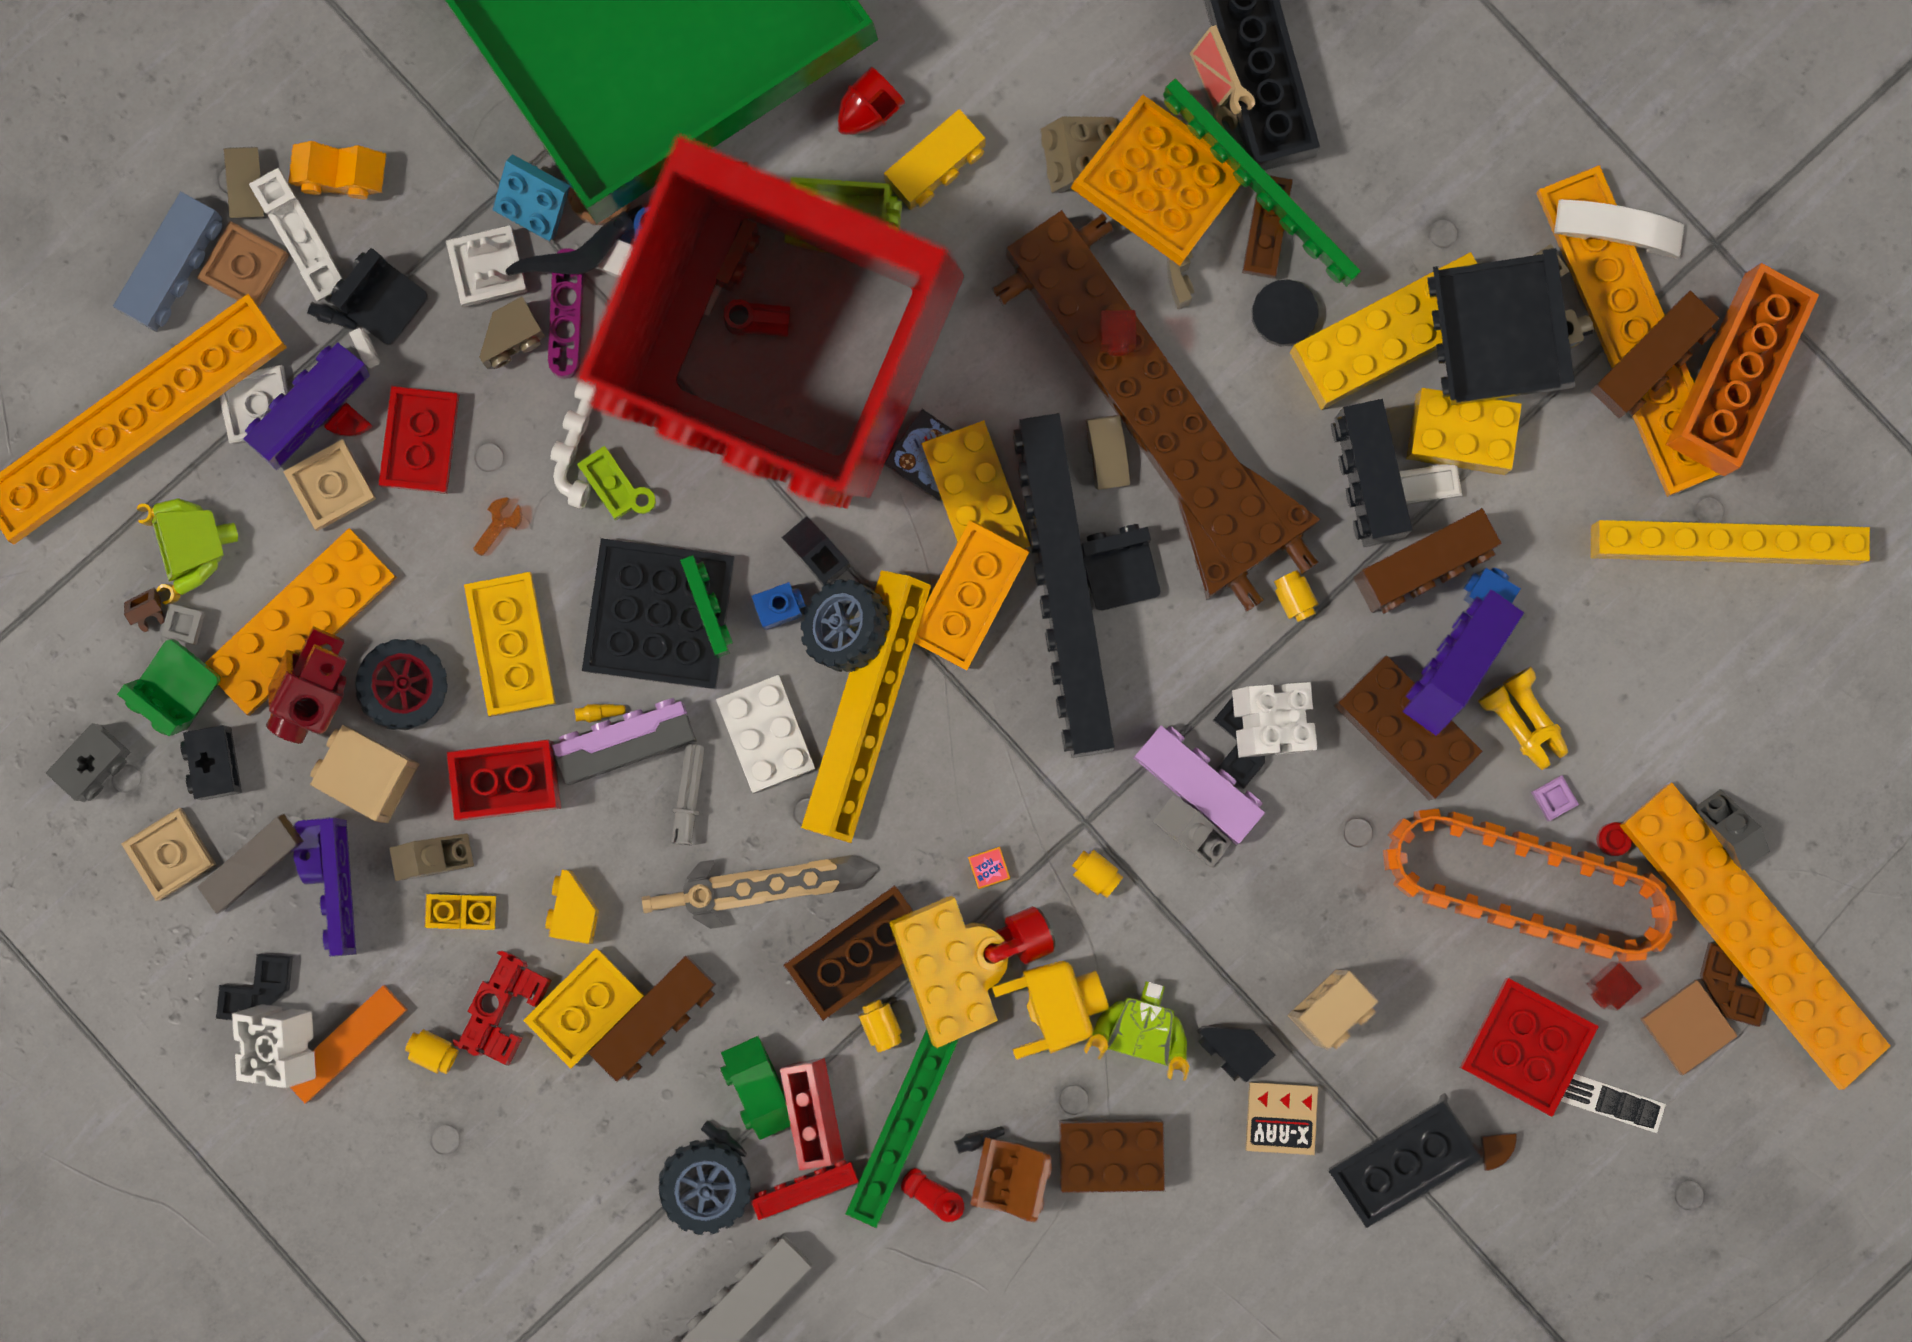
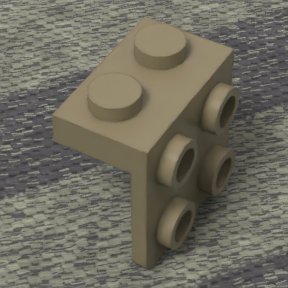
[1040,116,1118,193]

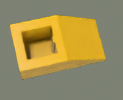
[545,870,599,944]

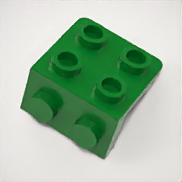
[117,639,220,736]

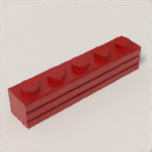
[751,1159,859,1221]

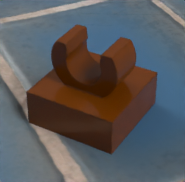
[124,587,164,632]

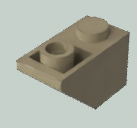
[479,296,546,369]
[389,833,474,881]

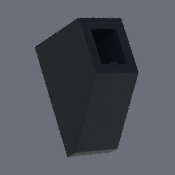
[781,516,850,586]
[1197,1026,1276,1083]

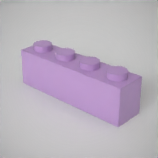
[1133,725,1265,845]

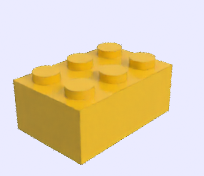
[1406,388,1522,475]

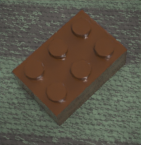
[1059,1119,1165,1193]

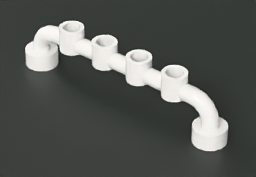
[551,381,596,509]

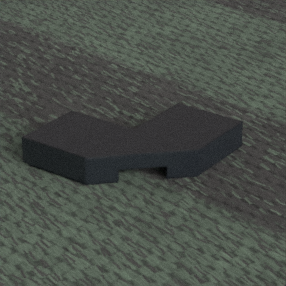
[1212,697,1265,789]
[216,954,293,1020]

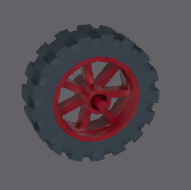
[355,639,448,730]

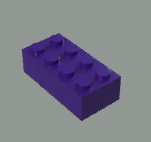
[1403,589,1524,735]

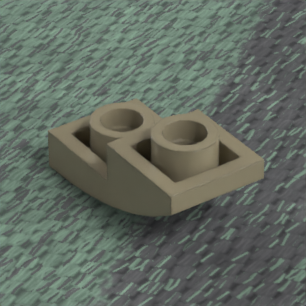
[223,147,264,218]
[1167,251,1194,310]
[1086,415,1130,490]

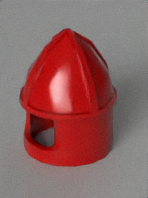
[838,66,906,135]

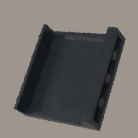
[1427,248,1575,405]

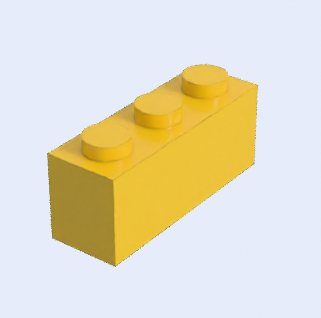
[884,109,986,211]

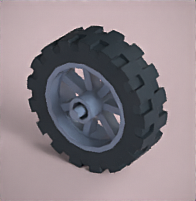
[800,579,889,672]
[658,1139,751,1235]

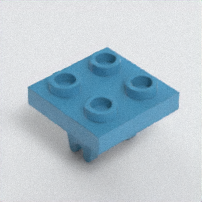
[492,154,571,241]

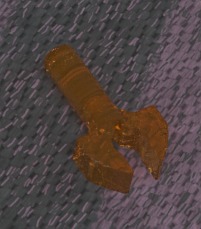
[473,497,522,556]

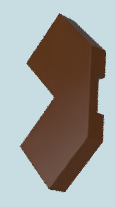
[1700,943,1766,1027]

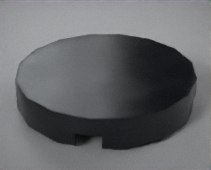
[1251,279,1318,347]

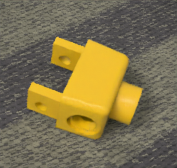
[992,961,1109,1060]

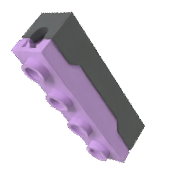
[552,698,697,785]

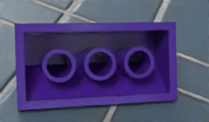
[243,343,370,471]

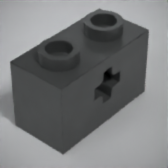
[45,723,131,802]

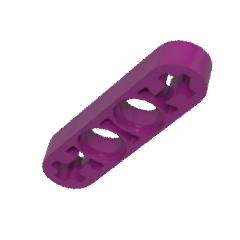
[548,248,584,379]

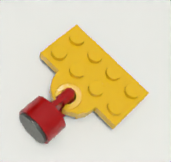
[889,895,1056,1048]

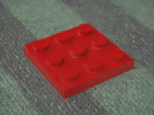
[1459,978,1599,1117]

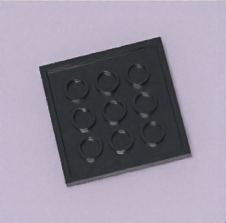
[582,538,735,690]

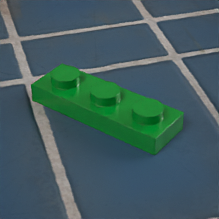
[680,555,733,658]

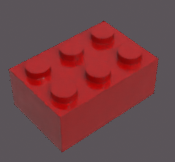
[447,740,561,821]

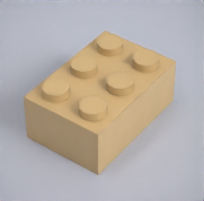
[1287,969,1378,1050]

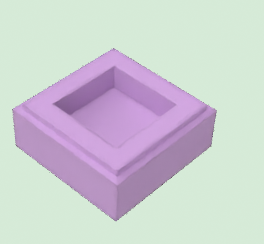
[1531,775,1579,821]

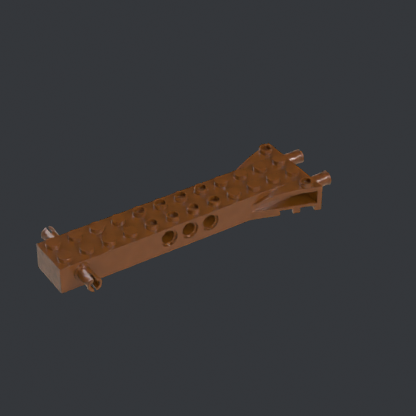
[992,210,1321,612]

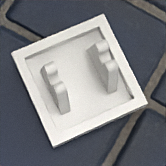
[446,225,528,307]

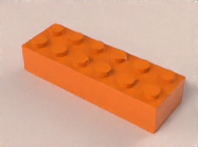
[1666,263,1819,476]

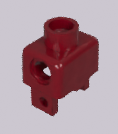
[266,626,347,744]

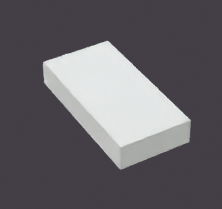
[1399,464,1462,505]

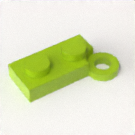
[577,445,656,521]

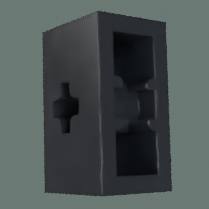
[180,725,242,800]

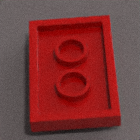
[379,386,460,494]

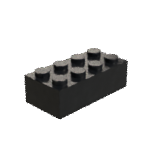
[1331,399,1413,547]

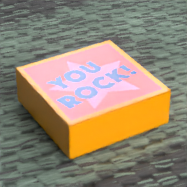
[968,847,1010,889]

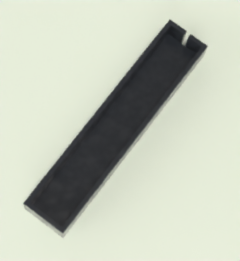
[1013,413,1115,758]

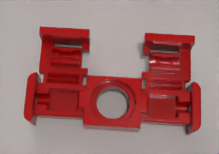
[453,951,552,1065]

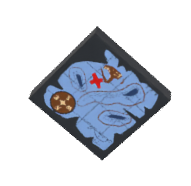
[885,409,954,502]

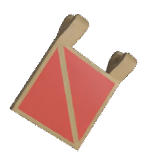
[1190,25,1255,130]

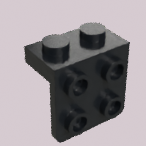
[330,248,428,345]
[1081,524,1161,611]

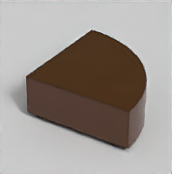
[1481,1133,1517,1171]

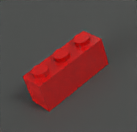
[780,1058,844,1171]

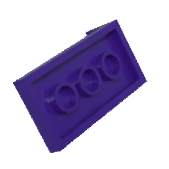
[293,818,357,957]

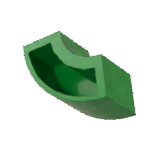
[720,1036,791,1140]

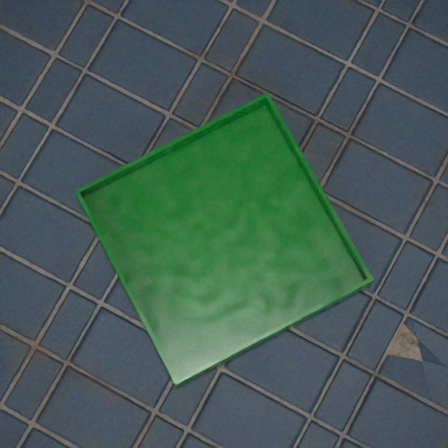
[444,0,878,224]

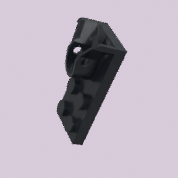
[1328,1093,1484,1228]

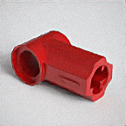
[724,299,790,337]

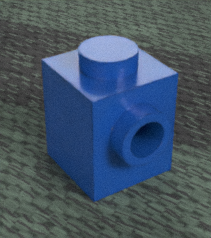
[1463,567,1521,604]
[751,582,806,630]

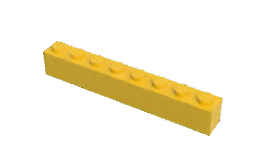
[1591,520,1870,566]
[801,570,931,843]

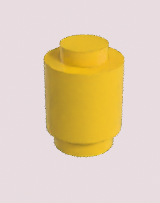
[1274,570,1319,622]
[1072,849,1123,898]
[858,999,902,1052]
[405,1029,459,1074]

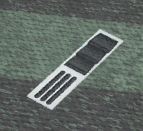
[1561,1074,1666,1133]

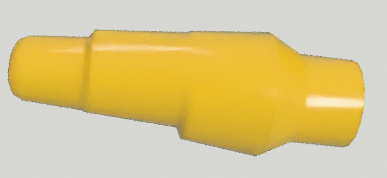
[574,704,626,723]

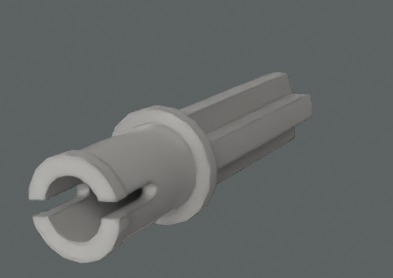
[670,744,704,846]

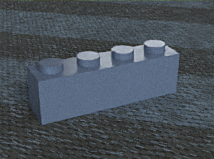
[113,191,223,332]

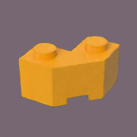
[288,141,386,199]

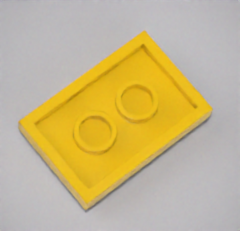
[523,948,645,1069]

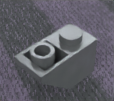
[1694,789,1770,871]

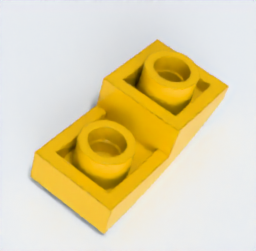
[424,894,496,930]

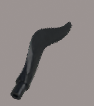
[505,204,643,276]

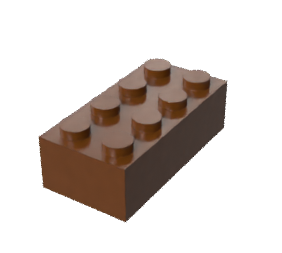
[1353,508,1502,614]
[1334,655,1483,801]
[783,885,913,1021]

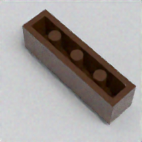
[1590,290,1720,418]
[588,955,716,1082]

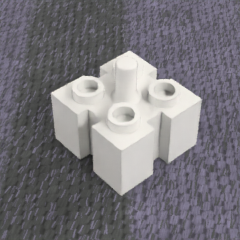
[1232,682,1317,758]
[232,1004,316,1088]

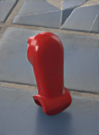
[901,1168,965,1222]

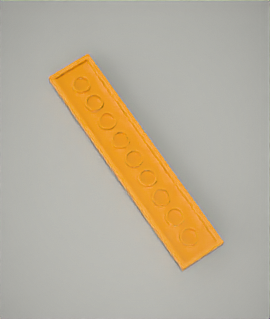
[1536,165,1720,497]
[0,294,287,545]
[1620,782,1891,1090]

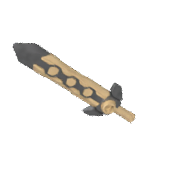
[642,855,877,929]

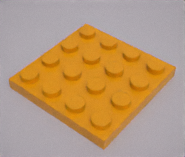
[1071,94,1241,266]

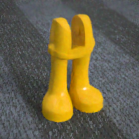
[1478,666,1568,770]

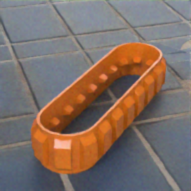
[1383,809,1678,962]

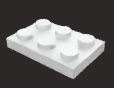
[716,675,816,794]

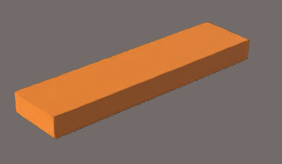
[290,985,408,1104]

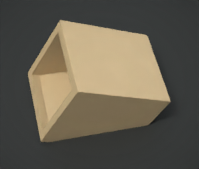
[310,725,420,823]

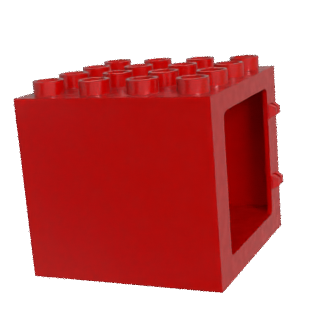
[577,135,965,509]

